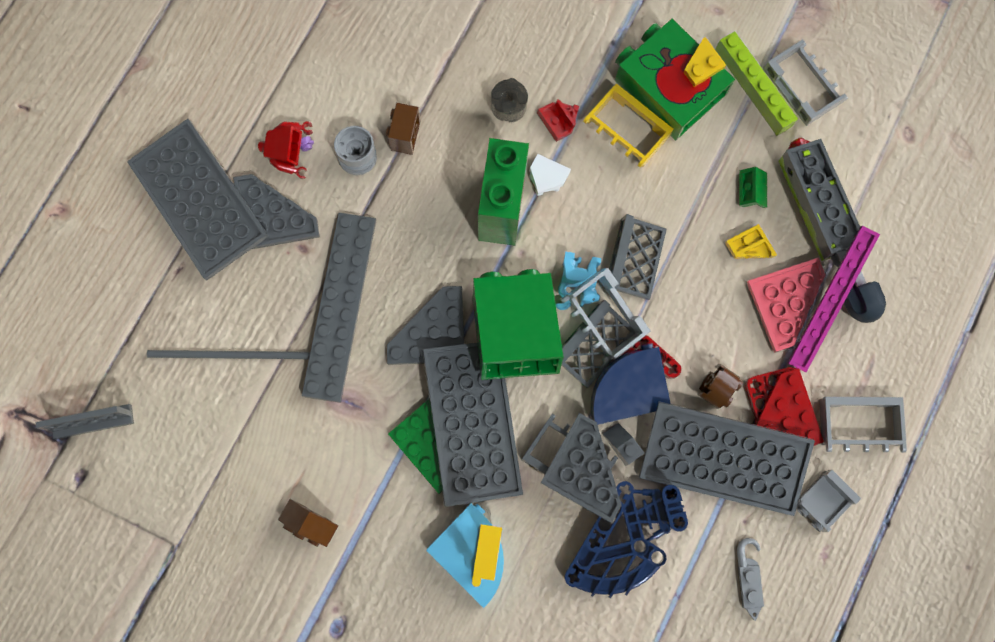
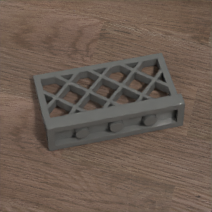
[604,214,667,300]
[562,300,635,388]
[35,404,134,439]

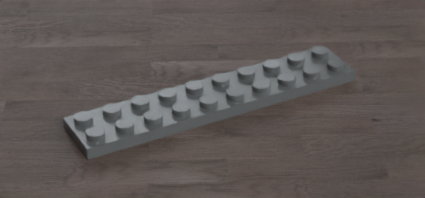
[302,213,376,403]

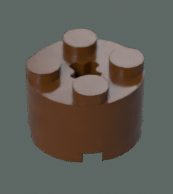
[697,363,743,409]

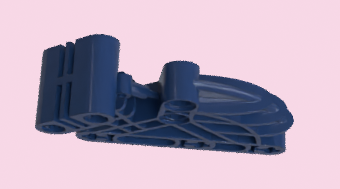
[565,481,688,599]

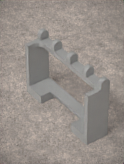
[763,39,848,126]
[561,268,651,363]
[819,397,907,453]

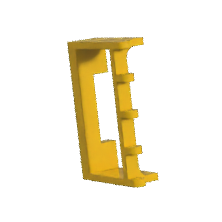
[583,83,673,168]
[472,524,502,587]

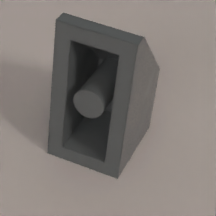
[602,423,644,466]

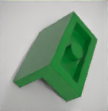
[739,167,767,208]

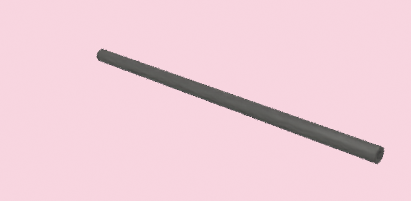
[147,350,310,359]

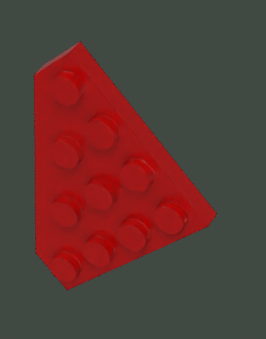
[754,368,824,446]

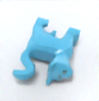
[556,251,601,310]

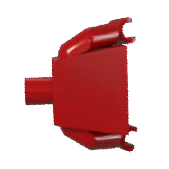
[258,121,313,179]

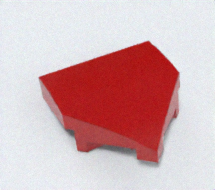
[537,99,579,142]

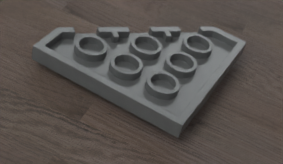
[233,174,320,249]
[387,286,464,365]
[541,413,621,523]

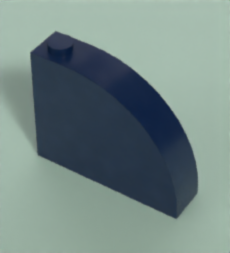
[591,343,671,425]

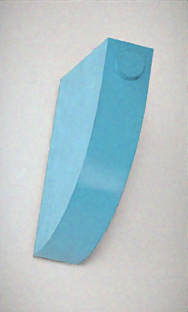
[426,503,504,608]

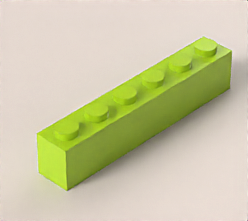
[715,31,798,136]

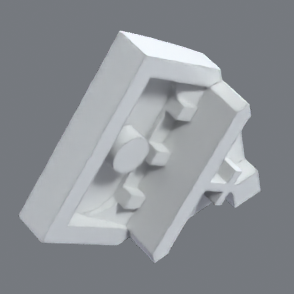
[529,154,571,196]

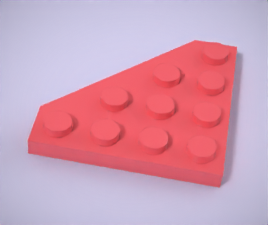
[747,258,826,353]

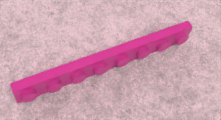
[788,225,880,372]

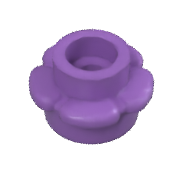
[300,136,314,152]

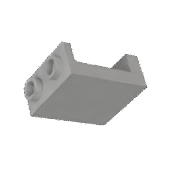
[797,470,861,532]

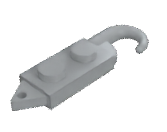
[737,538,764,621]

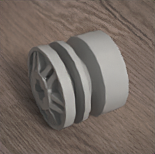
[334,126,377,175]

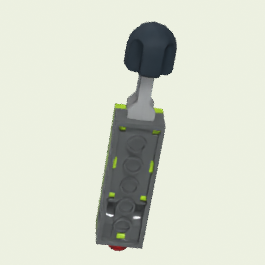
[778,138,886,323]

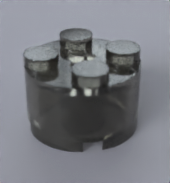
[491,78,528,122]

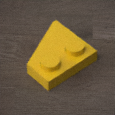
[684,37,726,87]
[725,224,777,259]

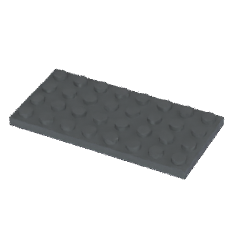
[127,119,269,280]
[422,343,523,507]
[639,401,815,516]

